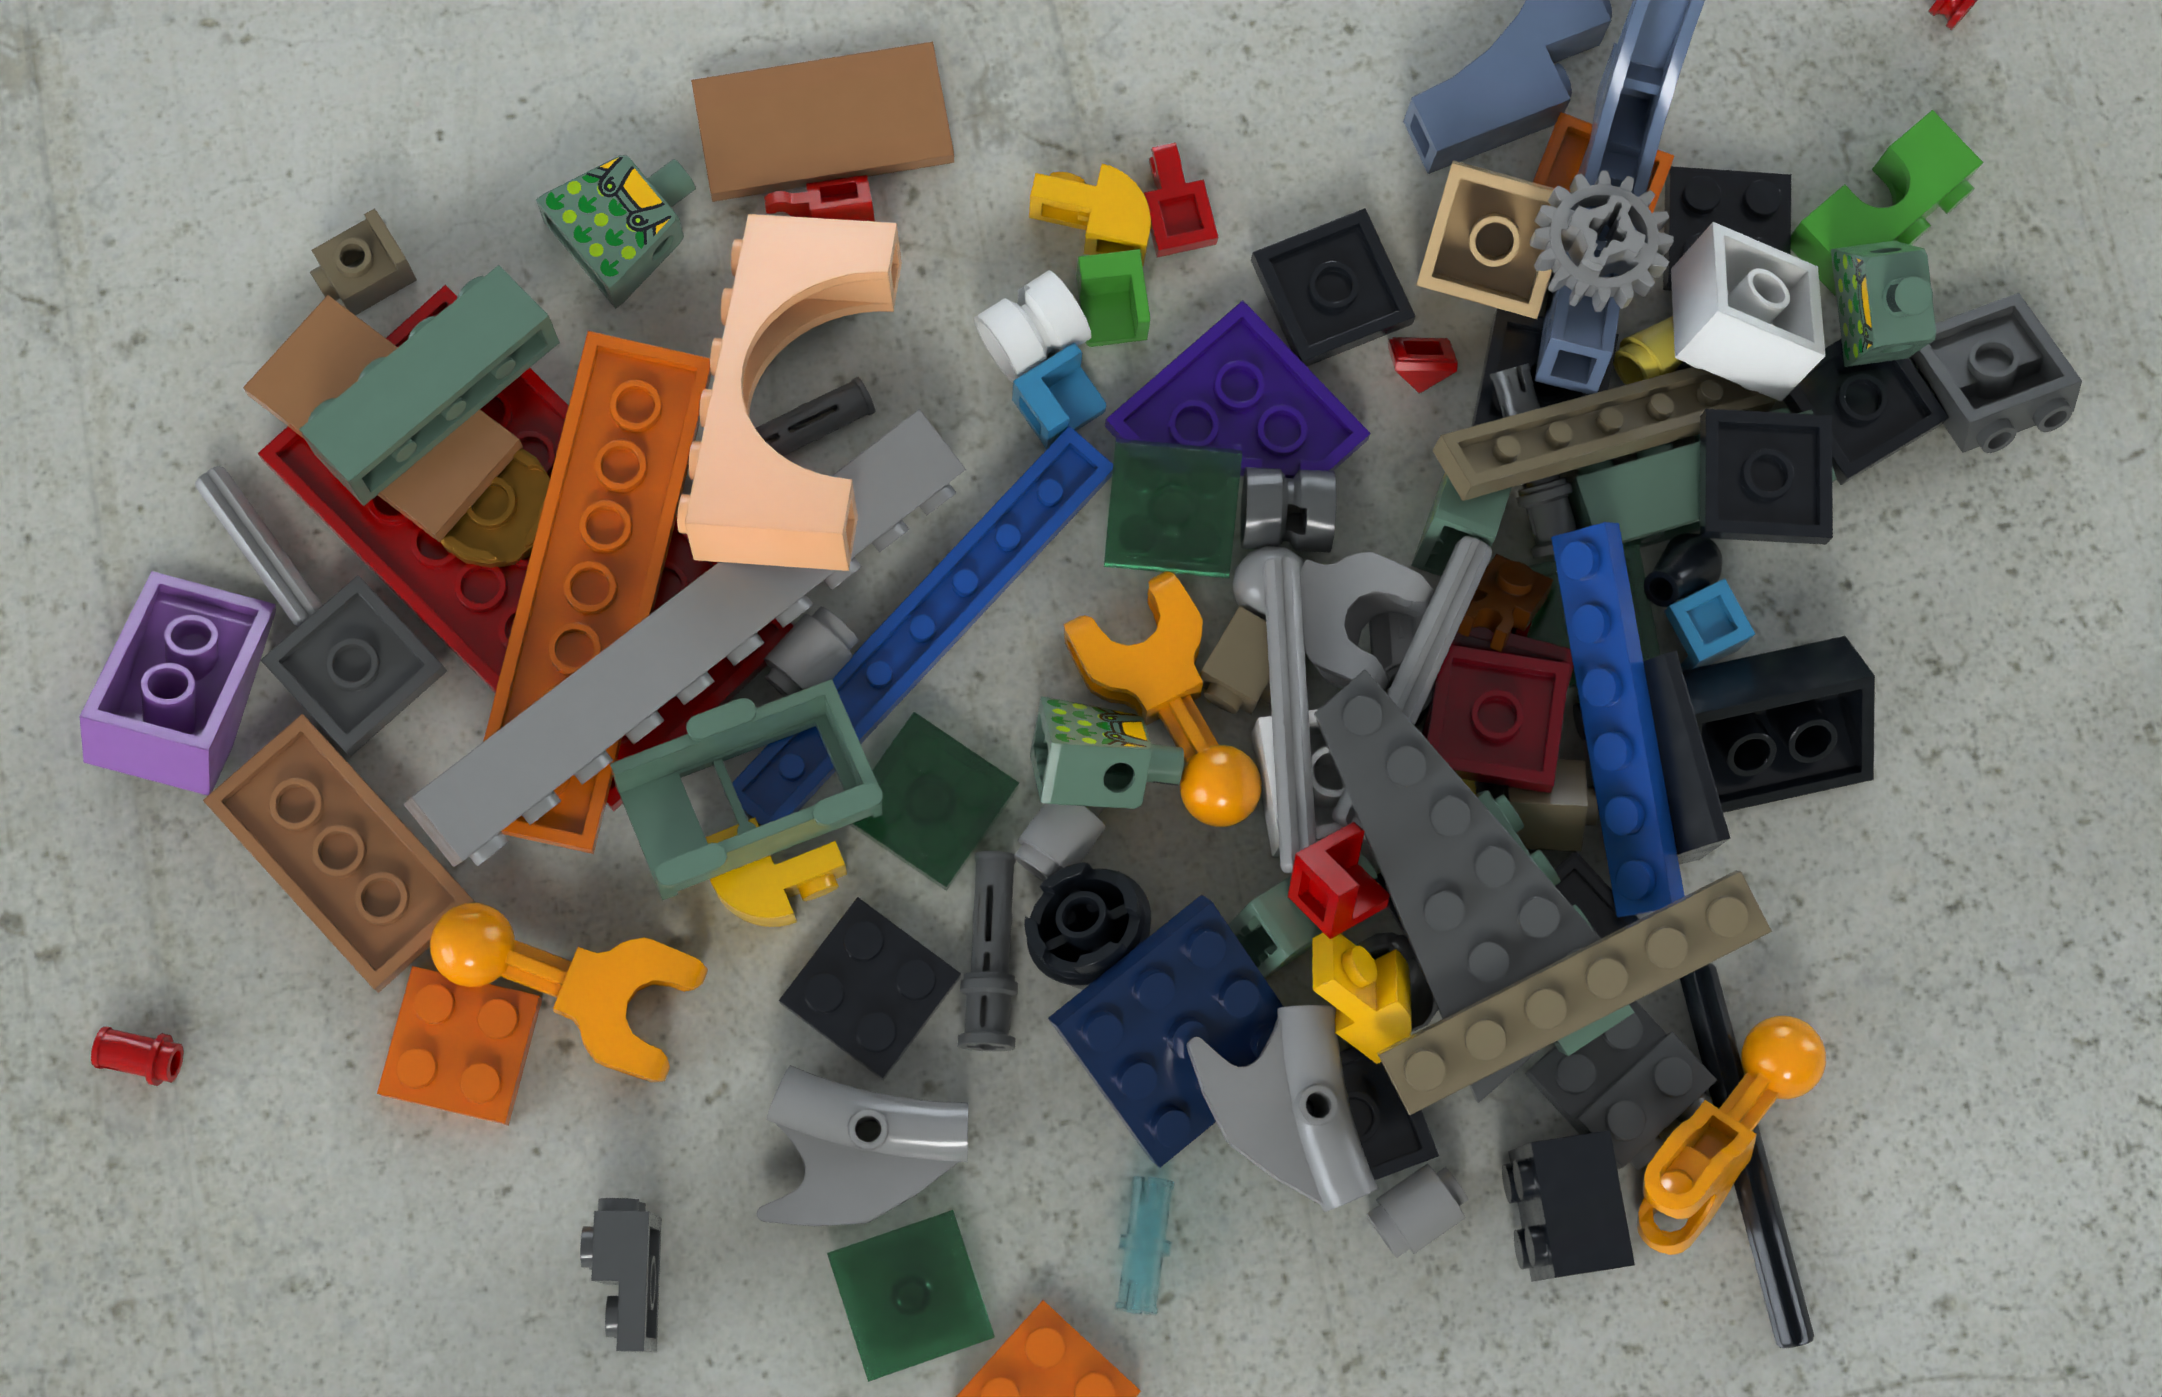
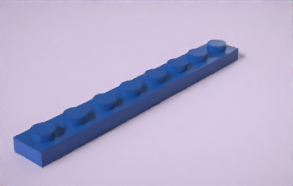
[724,426,1116,826]

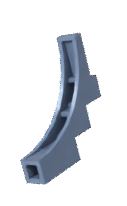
[1403,0,1612,174]
[1535,0,1705,394]

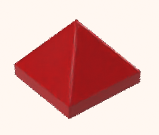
[1388,337,1458,394]

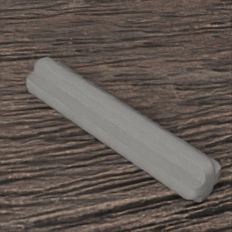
[195,466,323,628]

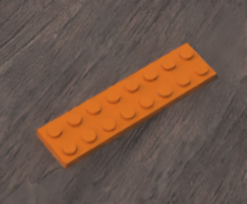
[483,331,711,854]

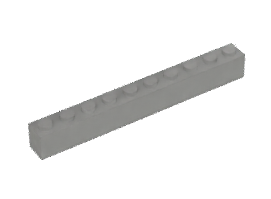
[404,409,966,867]

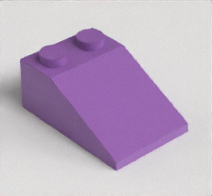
[79,571,276,795]

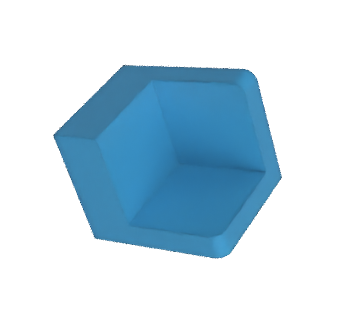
[1012,343,1106,449]
[1664,578,1755,671]

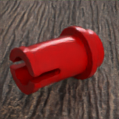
[91,1026,184,1086]

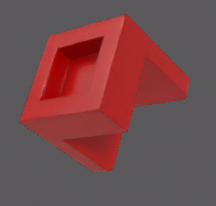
[1288,822,1390,939]

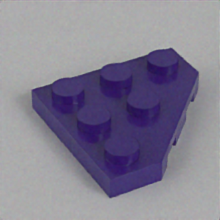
[1105,300,1371,479]

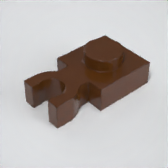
[1457,553,1554,653]

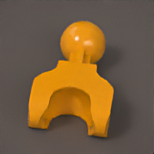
[1063,571,1262,827]
[430,903,708,1082]
[1637,1016,1826,1255]

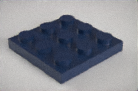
[1048,894,1284,1168]

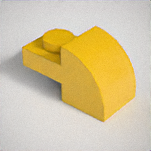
[1029,163,1151,266]
[1312,933,1412,1064]

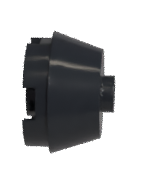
[1024,862,1151,990]

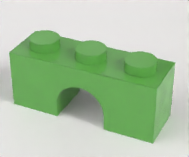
[1791,110,1984,296]

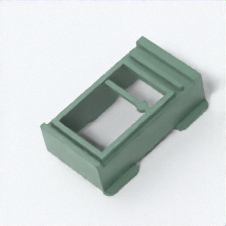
[610,679,883,901]

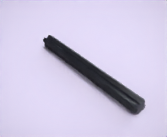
[1680,963,1814,1348]

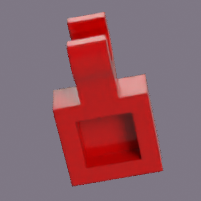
[1144,142,1219,258]
[764,175,875,222]

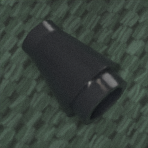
[1644,533,1722,607]

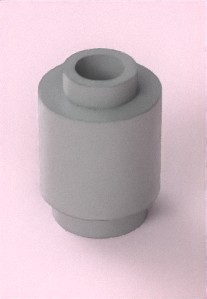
[764,606,859,697]
[1014,803,1106,881]
[1366,1164,1468,1258]

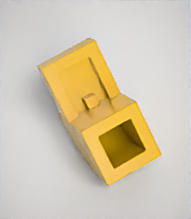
[705,817,847,927]

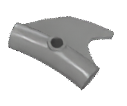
[1186,1005,1378,1212]
[757,1065,968,1227]

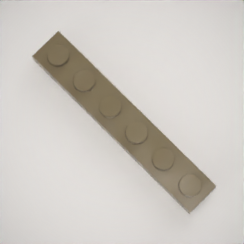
[1432,367,1777,501]
[1377,870,1772,1115]

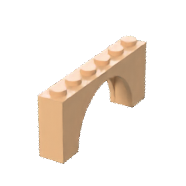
[677,214,902,571]

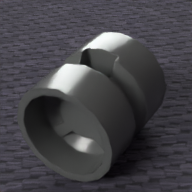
[1240,467,1337,553]

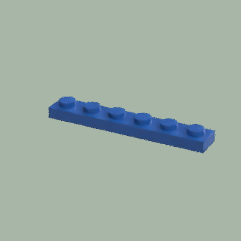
[1551,522,1685,917]

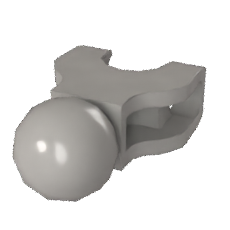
[1233,546,1434,691]

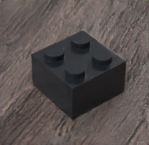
[1502,1130,1635,1282]

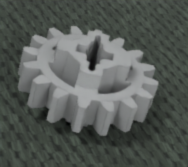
[1530,171,1673,312]

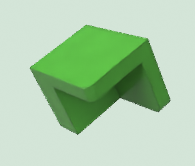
[1076,249,1150,347]

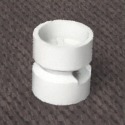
[974,270,1091,383]

